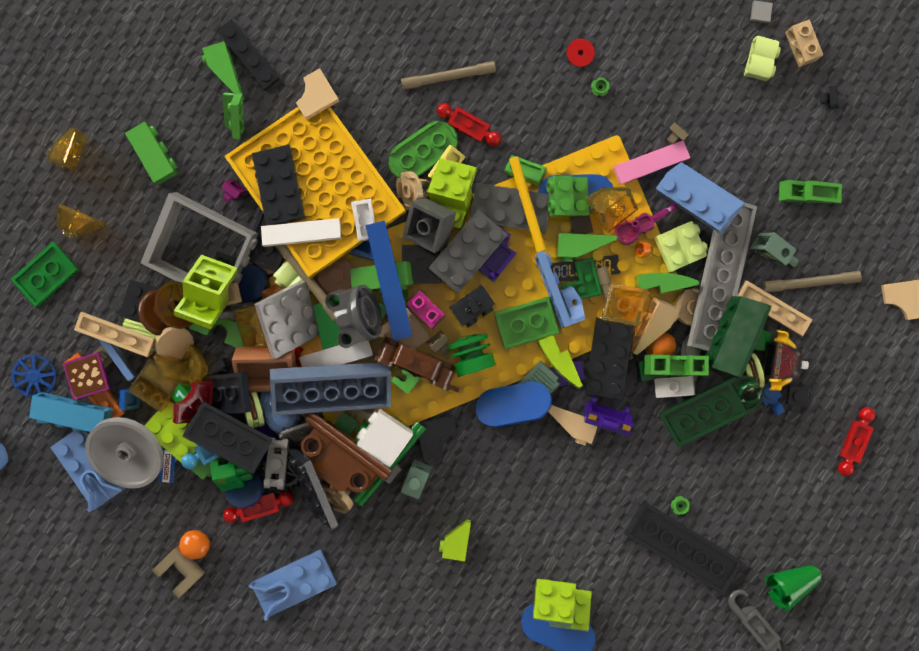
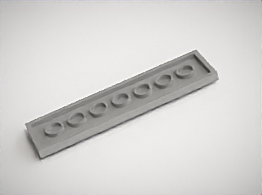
[687,202,757,352]

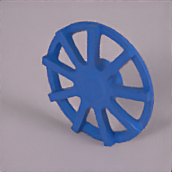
[11,355,57,397]

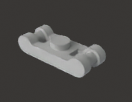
[264,437,289,490]

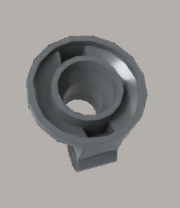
[325,285,382,348]

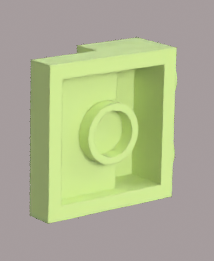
[654,221,708,272]

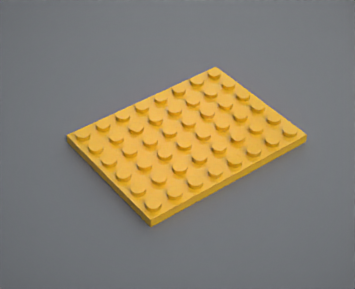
[225,107,406,278]

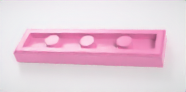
[613,140,690,185]

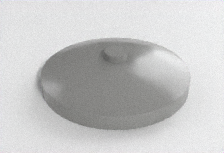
[85,417,164,488]

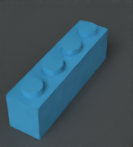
[29,392,114,432]

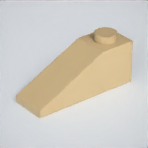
[631,297,680,355]
[548,405,597,446]

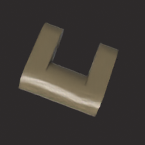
[152,545,206,599]

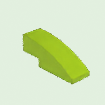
[538,335,583,389]

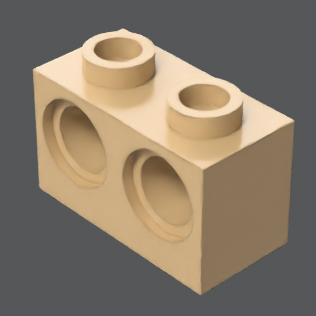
[785,19,823,67]

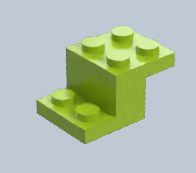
[427,158,477,231]
[174,255,238,329]
[145,400,197,462]
[533,579,591,632]

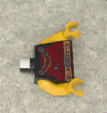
[762,330,809,391]

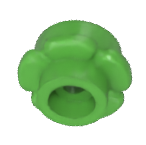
[591,78,610,96]
[671,496,690,515]

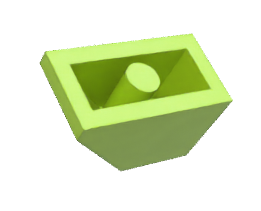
[439,520,471,561]

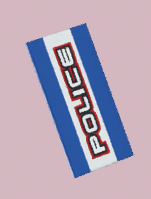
[158,451,175,483]

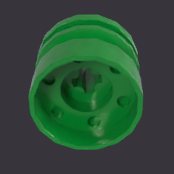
[448,334,496,377]

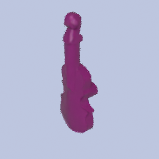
[615,204,678,245]

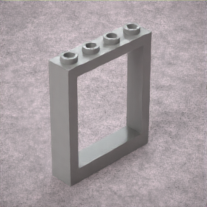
[141,192,258,284]

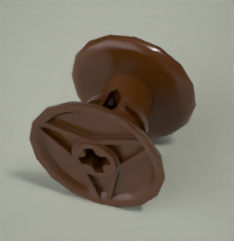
[138,281,194,336]

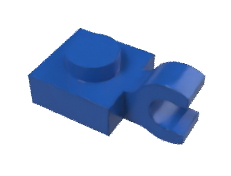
[762,382,785,415]

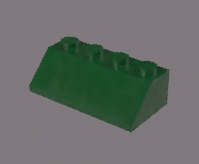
[705,296,772,378]

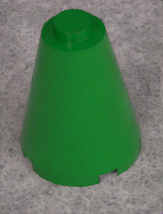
[765,565,822,612]

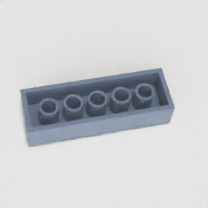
[269,362,391,415]

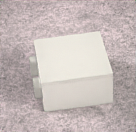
[357,409,413,467]

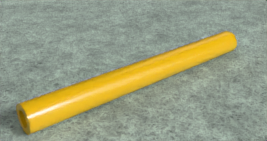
[509,156,546,253]

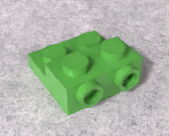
[546,176,589,217]

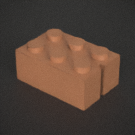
[232,346,297,392]

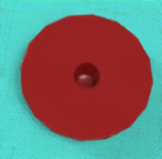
[567,39,595,67]

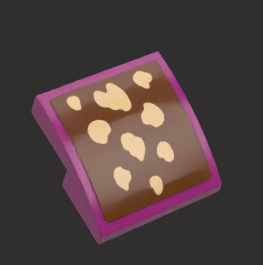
[63,352,111,401]

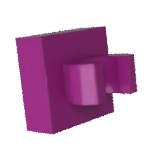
[221,179,247,203]

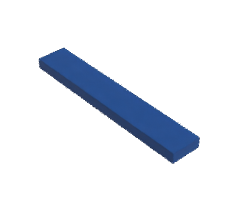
[365,221,413,341]

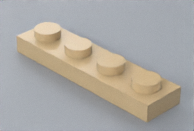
[737,280,813,336]
[74,312,155,357]

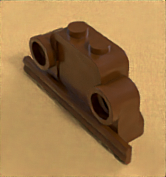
[372,336,460,392]
[301,413,392,493]

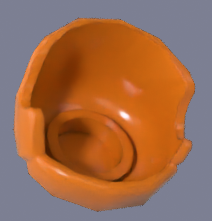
[645,332,677,356]
[179,530,211,560]

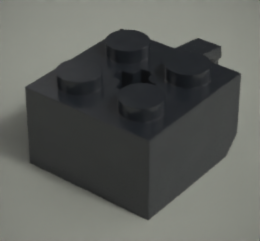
[449,285,495,328]

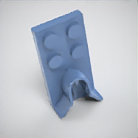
[534,251,585,328]
[50,431,126,512]
[248,549,337,621]

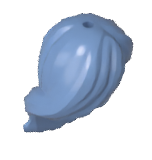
[259,392,299,435]

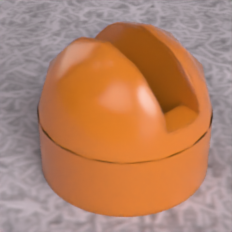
[635,242,652,257]

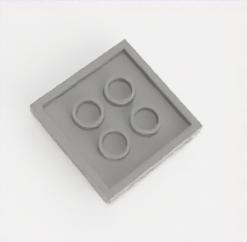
[254,280,319,359]

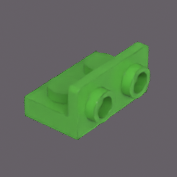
[222,93,244,140]

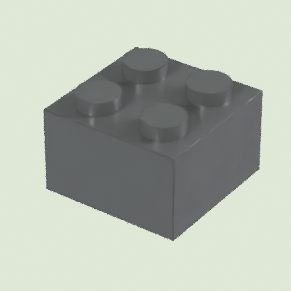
[403,197,456,253]

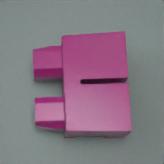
[406,290,446,330]

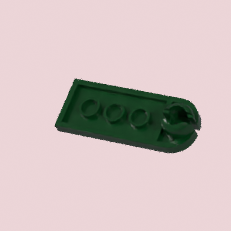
[659,374,763,447]

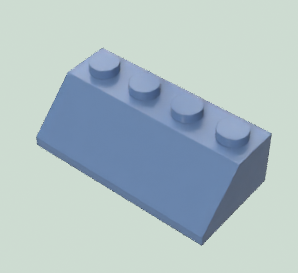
[656,162,745,235]

